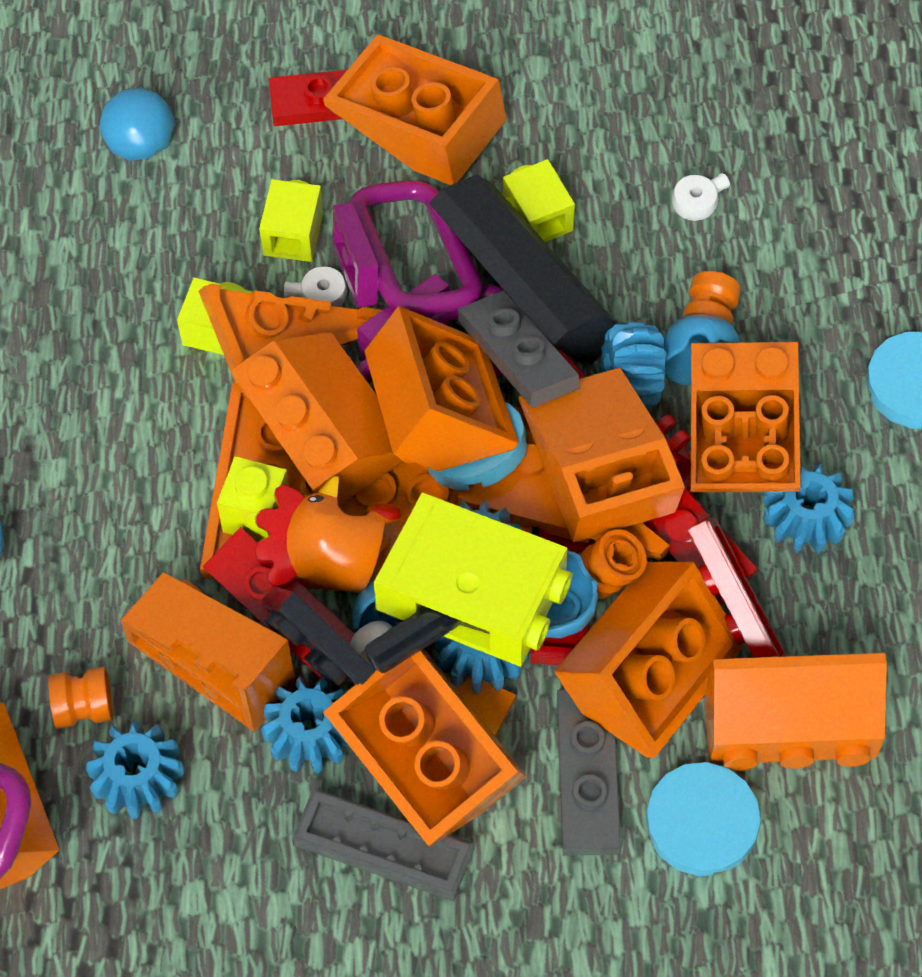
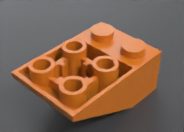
[691,342,800,492]
[519,368,685,543]

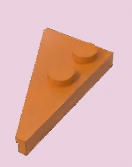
[198,284,382,384]
[457,430,669,561]

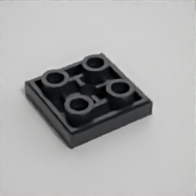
[261,586,376,686]

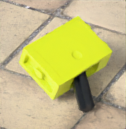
[364,492,573,673]

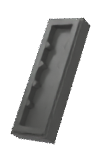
[458,290,580,408]
[557,689,621,856]
[292,788,474,902]

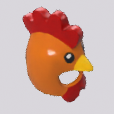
[254,476,401,592]

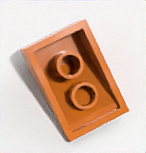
[323,34,507,185]

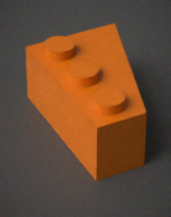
[120,572,296,732]

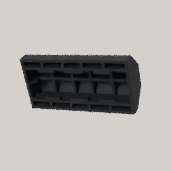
[429,174,617,364]

